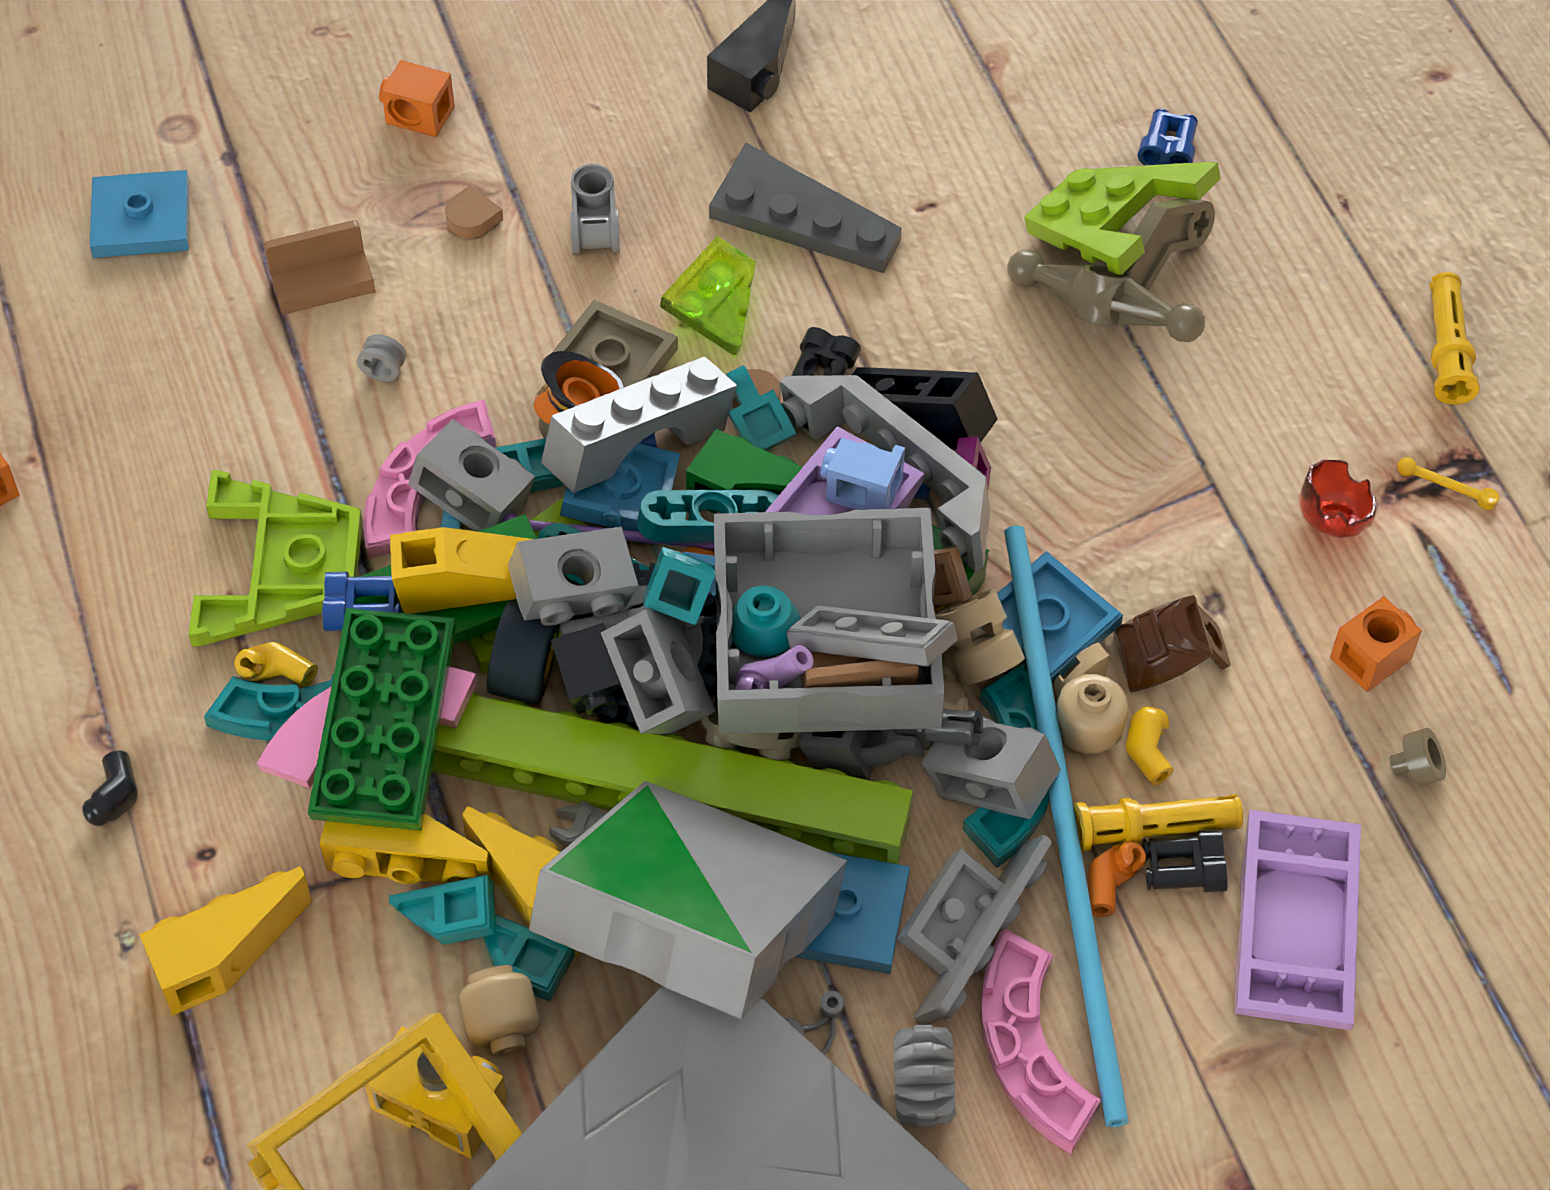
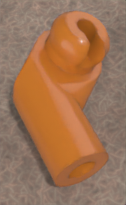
[1088,841,1146,917]

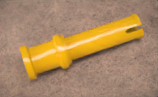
[1429,272,1480,405]
[1073,793,1243,852]

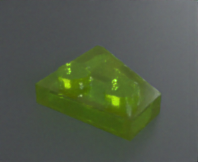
[660,236,756,357]

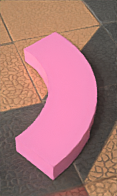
[364,399,496,559]
[257,667,478,788]
[981,929,1101,1154]

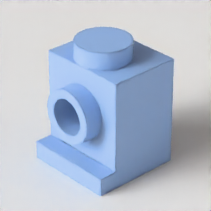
[820,438,905,510]

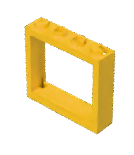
[247,1012,522,1190]

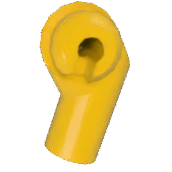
[234,642,318,688]
[1125,706,1174,785]

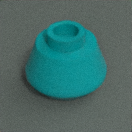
[732,585,801,657]

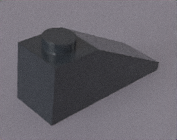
[707,0,796,113]
[851,367,998,450]

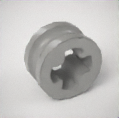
[357,334,407,382]

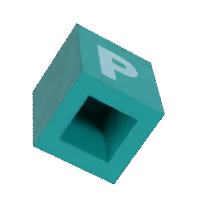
[643,546,716,625]

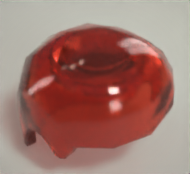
[1299,460,1378,538]

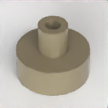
[1389,728,1446,786]

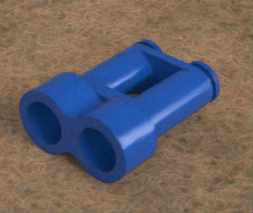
[1137,108,1198,165]
[322,572,401,631]

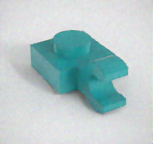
[726,365,796,451]

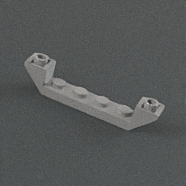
[780,375,990,572]

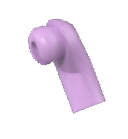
[735,645,813,690]

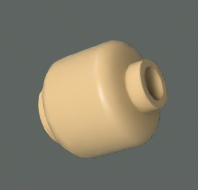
[1056,674,1128,754]
[458,965,540,1056]

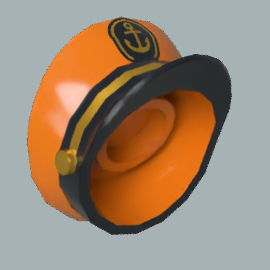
[533,351,624,425]

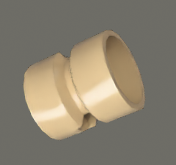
[935,589,1025,686]

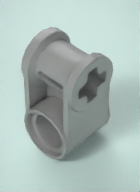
[570,164,620,255]

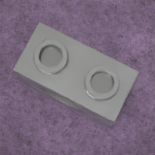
[408,419,535,532]
[508,527,638,625]
[601,609,716,734]
[922,717,1061,819]

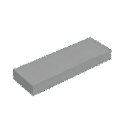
[786,606,958,666]

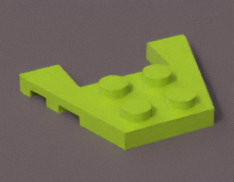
[1024,162,1221,275]
[188,470,363,646]

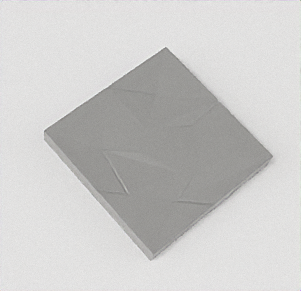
[470,986,970,1190]

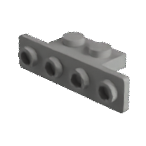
[897,834,1052,1025]

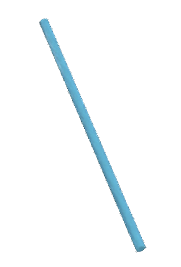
[1004,525,1129,1127]

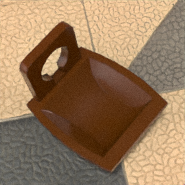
[1113,595,1231,693]

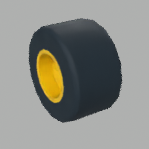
[487,601,560,704]

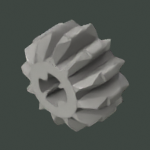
[893,1025,956,1127]

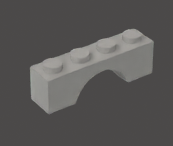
[541,356,737,493]

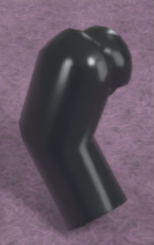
[82,750,138,826]

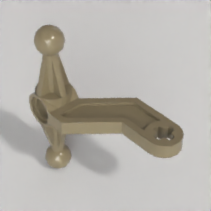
[1007,198,1215,343]

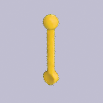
[1397,457,1500,510]

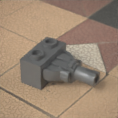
[799,709,983,781]

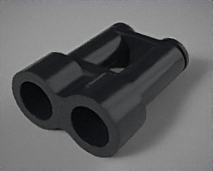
[791,327,861,376]
[1143,829,1228,893]

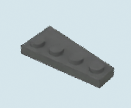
[709,143,902,273]

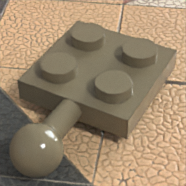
[538,300,678,438]

